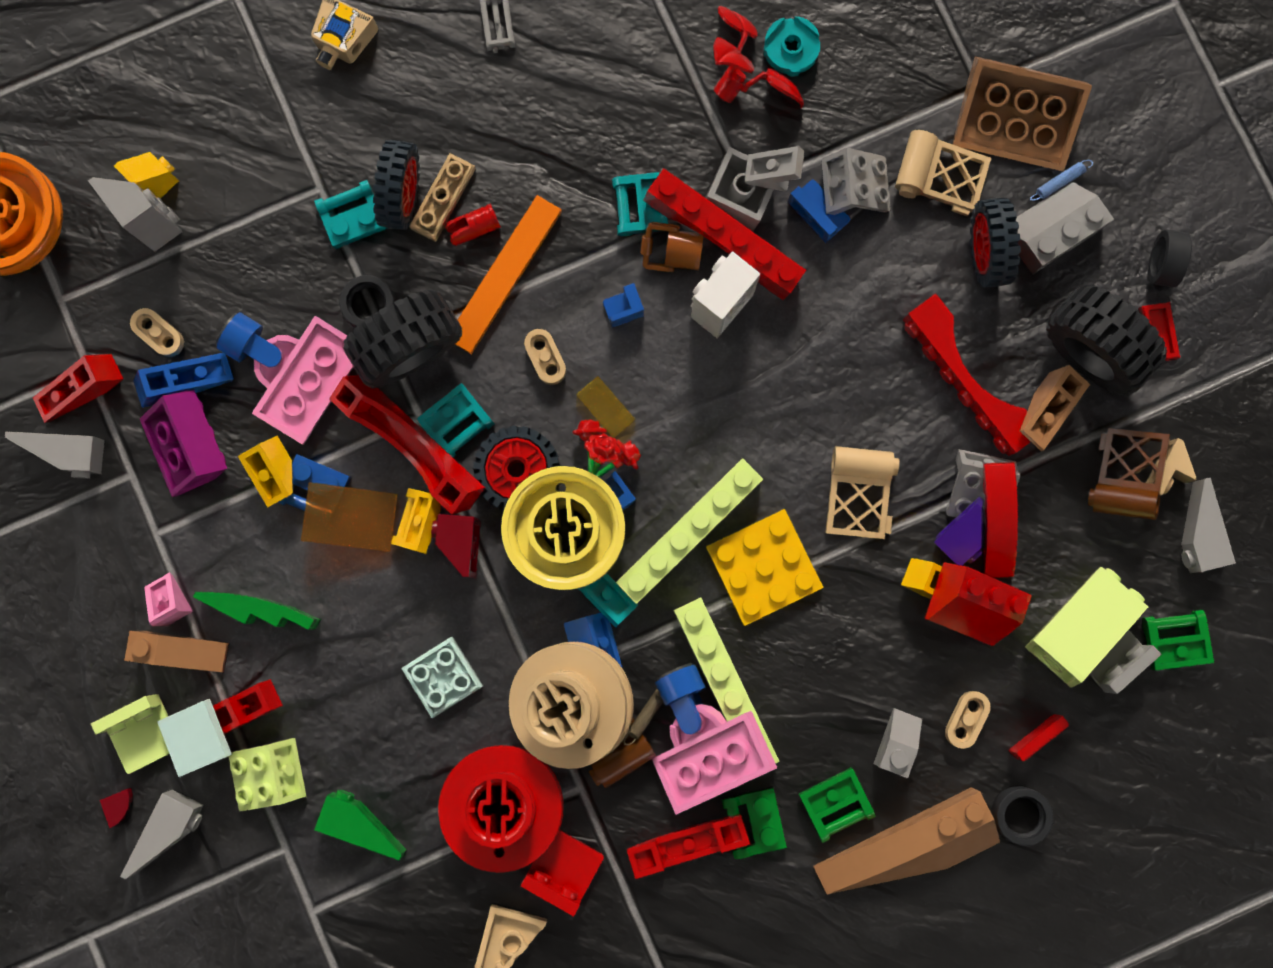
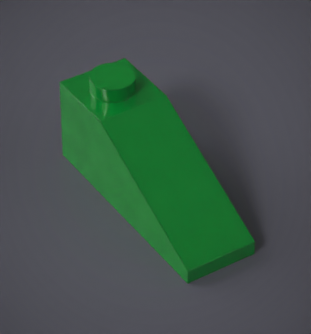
[314,790,407,860]

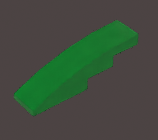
[193,592,321,630]

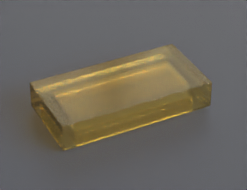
[576,376,635,438]

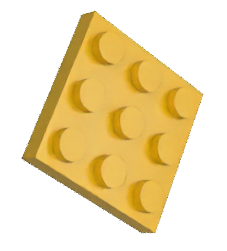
[706,509,823,626]

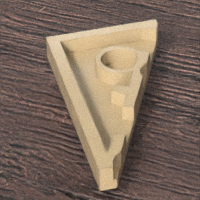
[475,904,547,968]

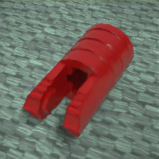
[445,203,501,246]

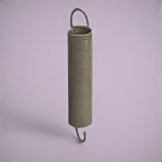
[624,689,663,745]

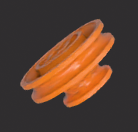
[0,152,63,276]

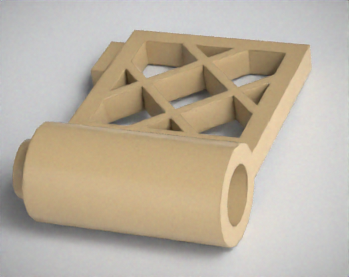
[895,130,991,216]
[825,446,899,539]

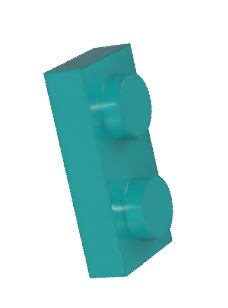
[579,573,638,627]

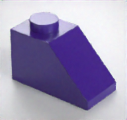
[934,496,984,566]

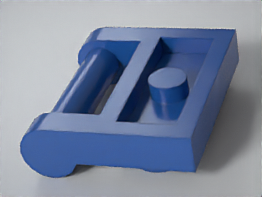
[277,454,352,524]

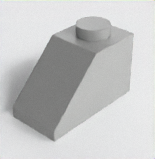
[873,708,922,778]

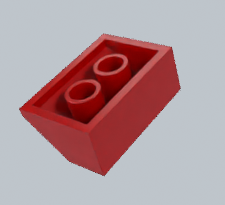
[925,562,1032,646]

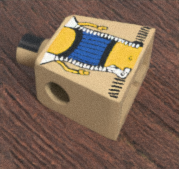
[311,0,378,70]

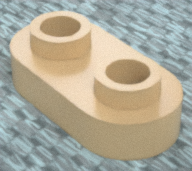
[130,308,184,357]
[524,329,566,385]
[945,691,990,749]

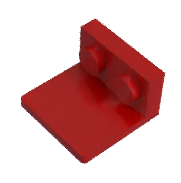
[521,830,604,917]

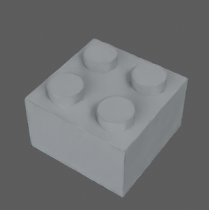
[705,147,774,231]

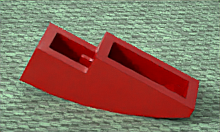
[213,679,283,735]

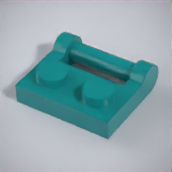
[612,172,668,236]
[314,180,388,249]
[417,383,495,457]

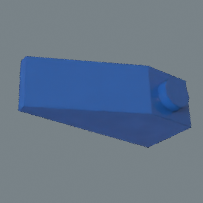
[133,353,234,408]

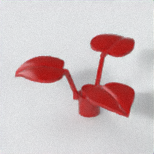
[713,6,804,109]

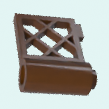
[1088,428,1170,520]
[566,706,656,788]

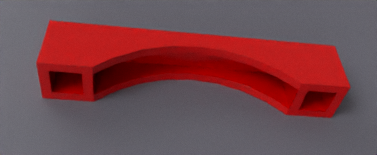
[643,168,806,300]
[903,293,1031,456]
[329,375,485,515]

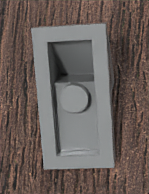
[744,146,804,191]

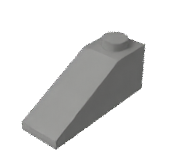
[5,432,104,479]
[1181,478,1236,573]
[120,790,204,879]

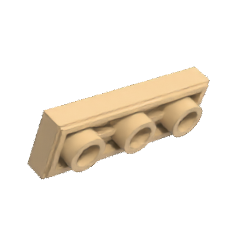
[409,153,476,242]

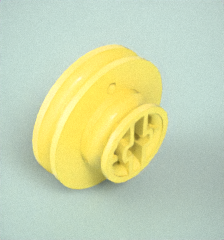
[501,466,625,590]

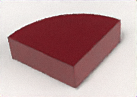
[99,788,133,828]

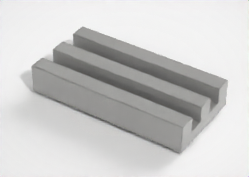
[480,0,515,51]

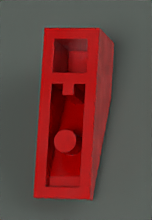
[32,354,123,423]

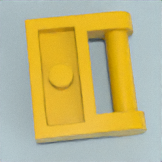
[391,488,441,554]

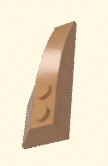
[813,787,1000,894]

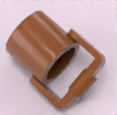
[640,222,703,272]

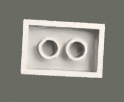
[691,251,760,338]

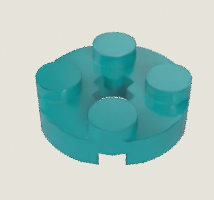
[763,16,820,77]

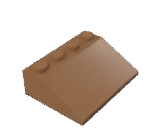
[953,57,1092,172]

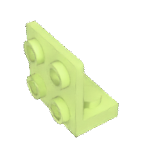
[91,694,169,774]
[229,738,306,811]

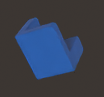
[603,283,644,328]
[604,471,636,511]

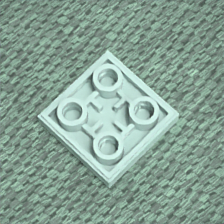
[401,636,483,718]
[157,699,232,777]

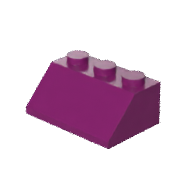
[140,390,227,497]

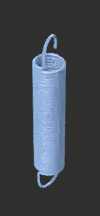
[1030,160,1093,201]

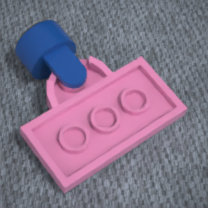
[216,312,353,445]
[652,663,777,814]

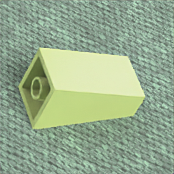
[1025,567,1148,688]

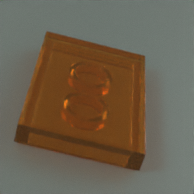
[300,482,398,552]

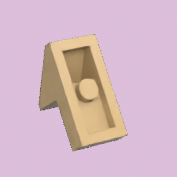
[1146,438,1196,495]

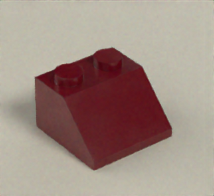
[431,514,481,579]

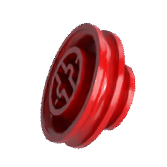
[438,745,564,873]

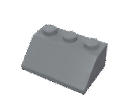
[88,177,182,252]
[1016,182,1114,275]

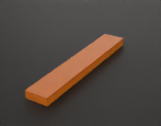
[454,195,562,355]

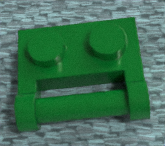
[1142,610,1214,670]
[798,768,876,843]
[721,787,787,859]

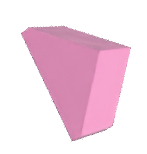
[144,573,193,627]

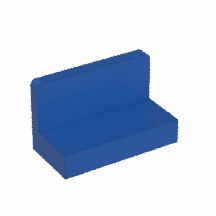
[788,179,850,243]
[564,613,622,667]

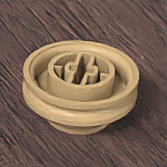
[509,642,634,769]

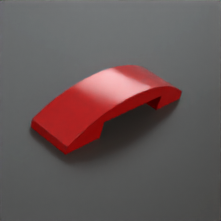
[983,462,1018,578]
[627,814,750,879]

